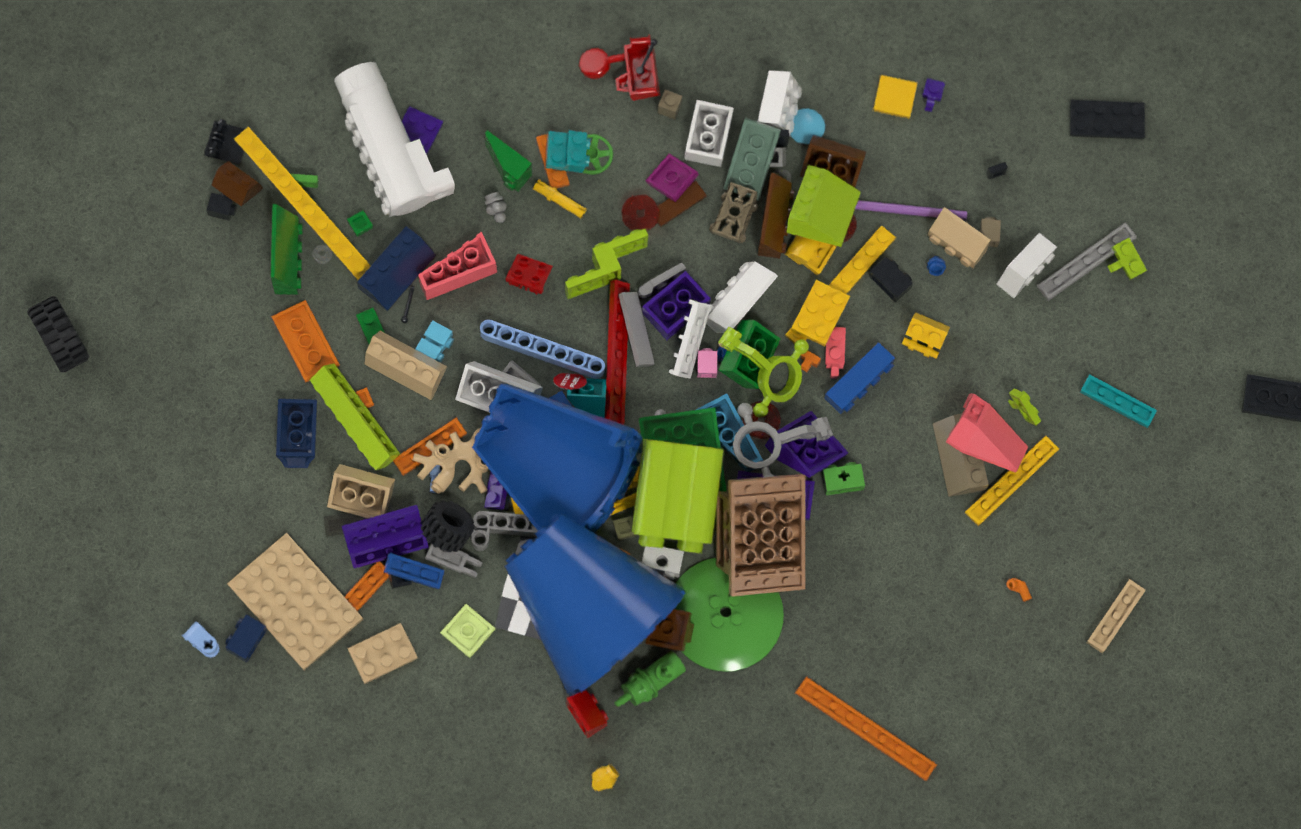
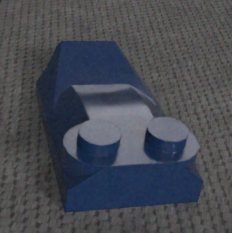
[276,399,317,468]

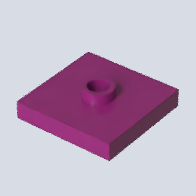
[646,154,699,202]

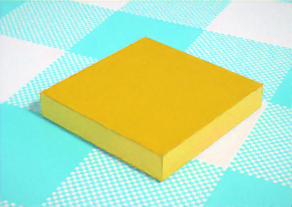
[873,75,917,119]

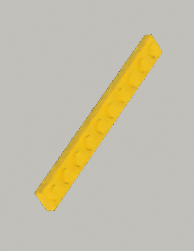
[235,127,371,280]

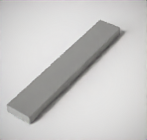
[1037,223,1137,301]

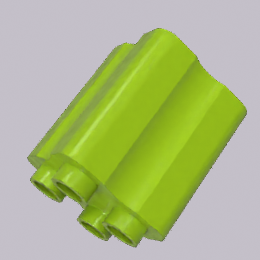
[632,439,724,553]

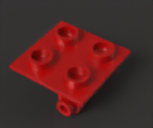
[505,254,553,295]

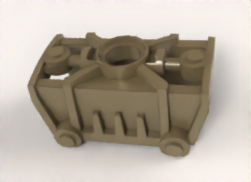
[709,182,758,244]

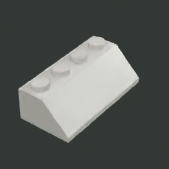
[706,262,778,333]
[455,361,543,413]

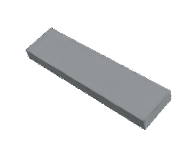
[619,292,655,367]

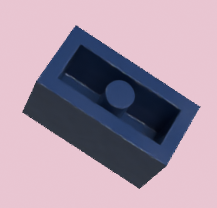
[225,615,268,663]

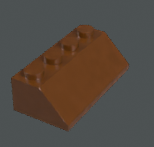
[758,173,794,259]

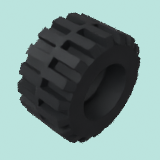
[421,500,475,552]

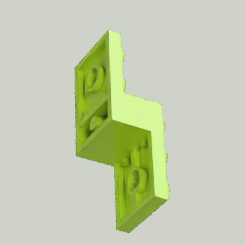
[565,229,648,299]

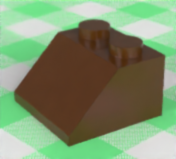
[211,161,263,206]

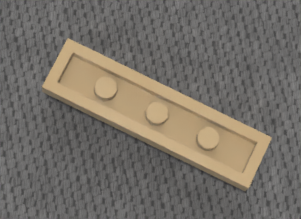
[1087,579,1145,654]

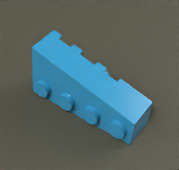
[696,394,763,472]

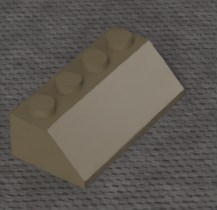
[933,413,988,497]

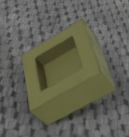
[613,516,637,541]

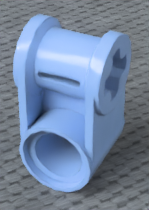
[182,621,219,658]

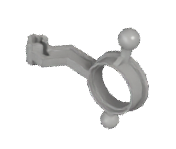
[733,403,833,477]

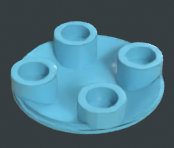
[790,109,825,144]

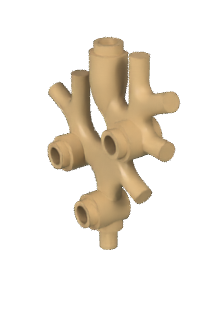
[412,428,489,494]

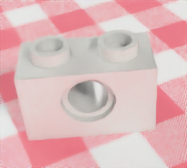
[642,546,684,579]

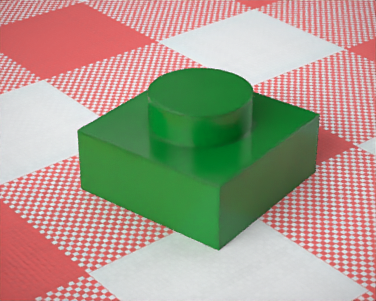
[347,210,373,237]

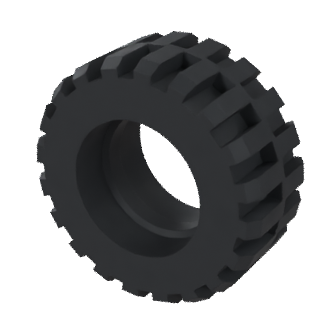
[27,296,90,373]

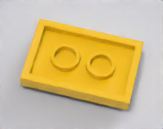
[791,280,850,347]

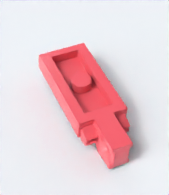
[825,327,846,379]

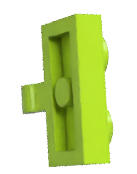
[1107,238,1147,280]
[1008,388,1041,426]

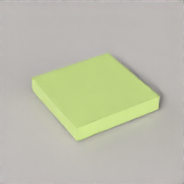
[440,604,496,658]

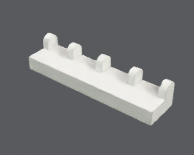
[669,299,711,378]

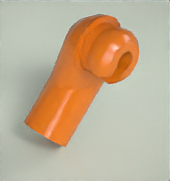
[1006,578,1032,602]

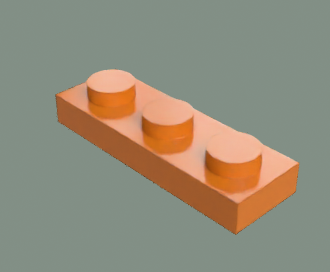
[536,134,569,188]

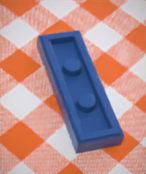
[384,553,445,589]

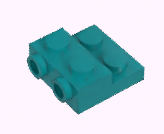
[546,130,591,173]

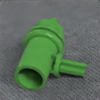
[615,651,686,707]

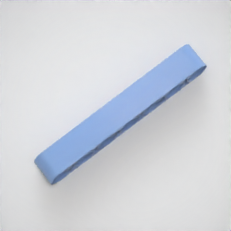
[480,320,605,379]

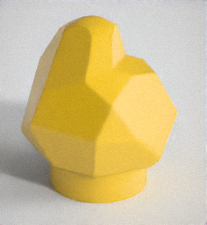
[592,764,620,791]

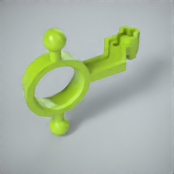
[718,326,809,418]

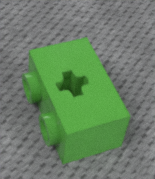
[822,462,865,496]

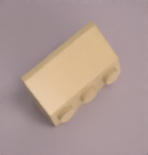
[928,207,990,268]
[327,464,395,518]

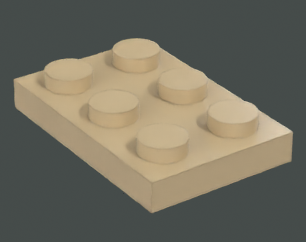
[348,623,418,684]

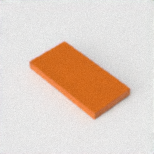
[271,300,340,383]

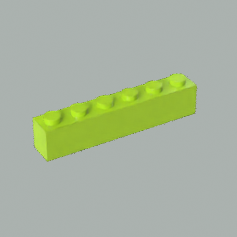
[310,364,400,470]

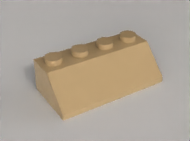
[365,331,447,400]

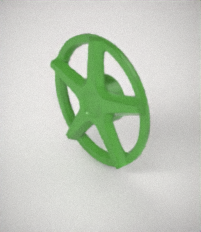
[583,134,613,174]

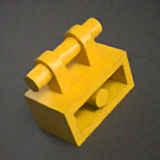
[902,312,950,359]

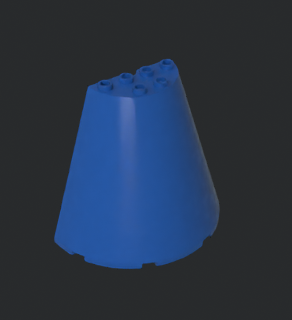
[472,383,643,533]
[505,513,686,696]

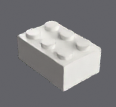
[758,71,802,139]
[684,100,733,167]

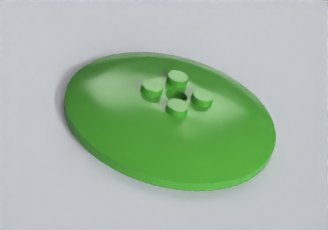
[674,558,784,672]

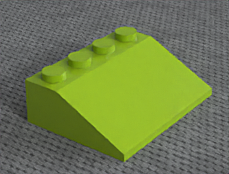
[787,165,861,247]

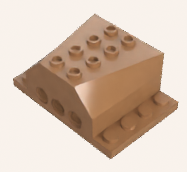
[716,474,805,597]

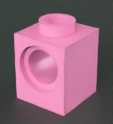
[697,348,717,378]

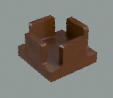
[645,609,694,651]

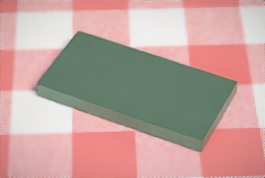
[723,118,781,201]

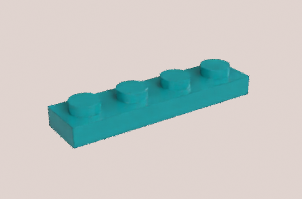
[1080,374,1157,428]

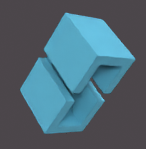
[416,320,454,363]

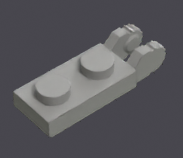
[638,263,686,298]
[425,543,482,578]

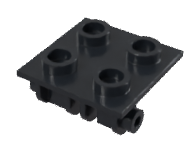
[204,119,245,165]

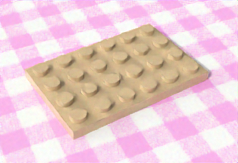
[227,533,363,670]

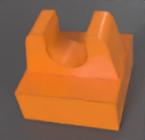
[801,351,821,373]

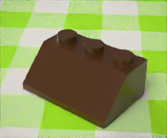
[800,135,866,188]

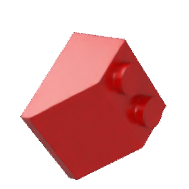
[566,690,608,738]

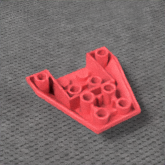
[946,393,1028,472]

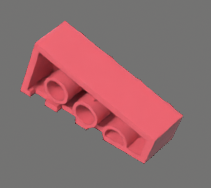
[418,232,497,300]

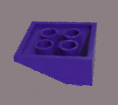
[765,411,848,478]

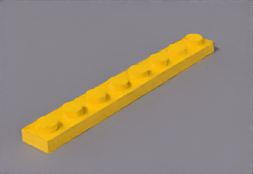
[785,225,896,344]

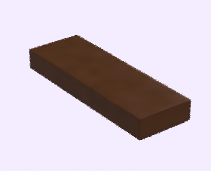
[650,181,707,227]

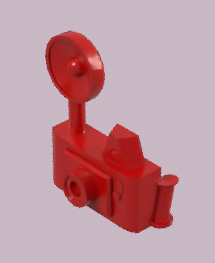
[579,35,660,101]

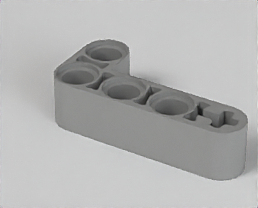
[471,511,538,551]

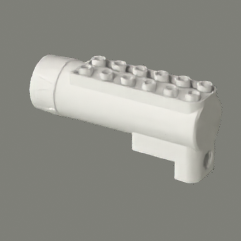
[334,62,455,217]

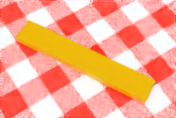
[965,436,1059,526]

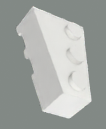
[997,233,1057,298]

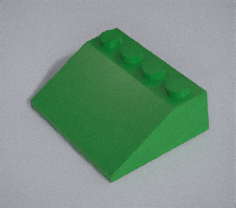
[271,204,303,295]

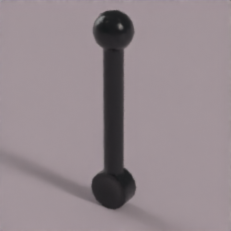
[636,39,658,75]
[401,285,415,323]

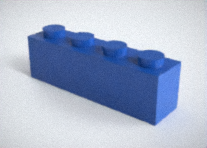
[824,342,895,414]

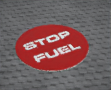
[553,373,587,390]

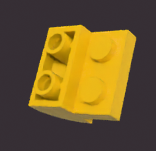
[785,235,837,275]

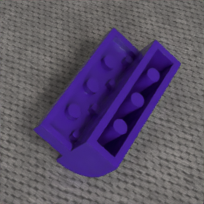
[342,505,428,569]

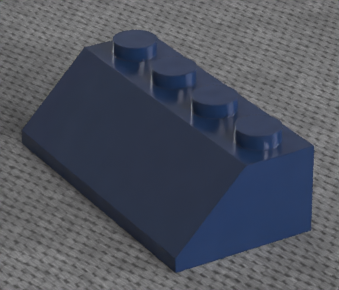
[357,226,436,311]

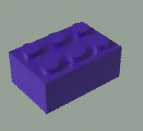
[642,271,711,340]

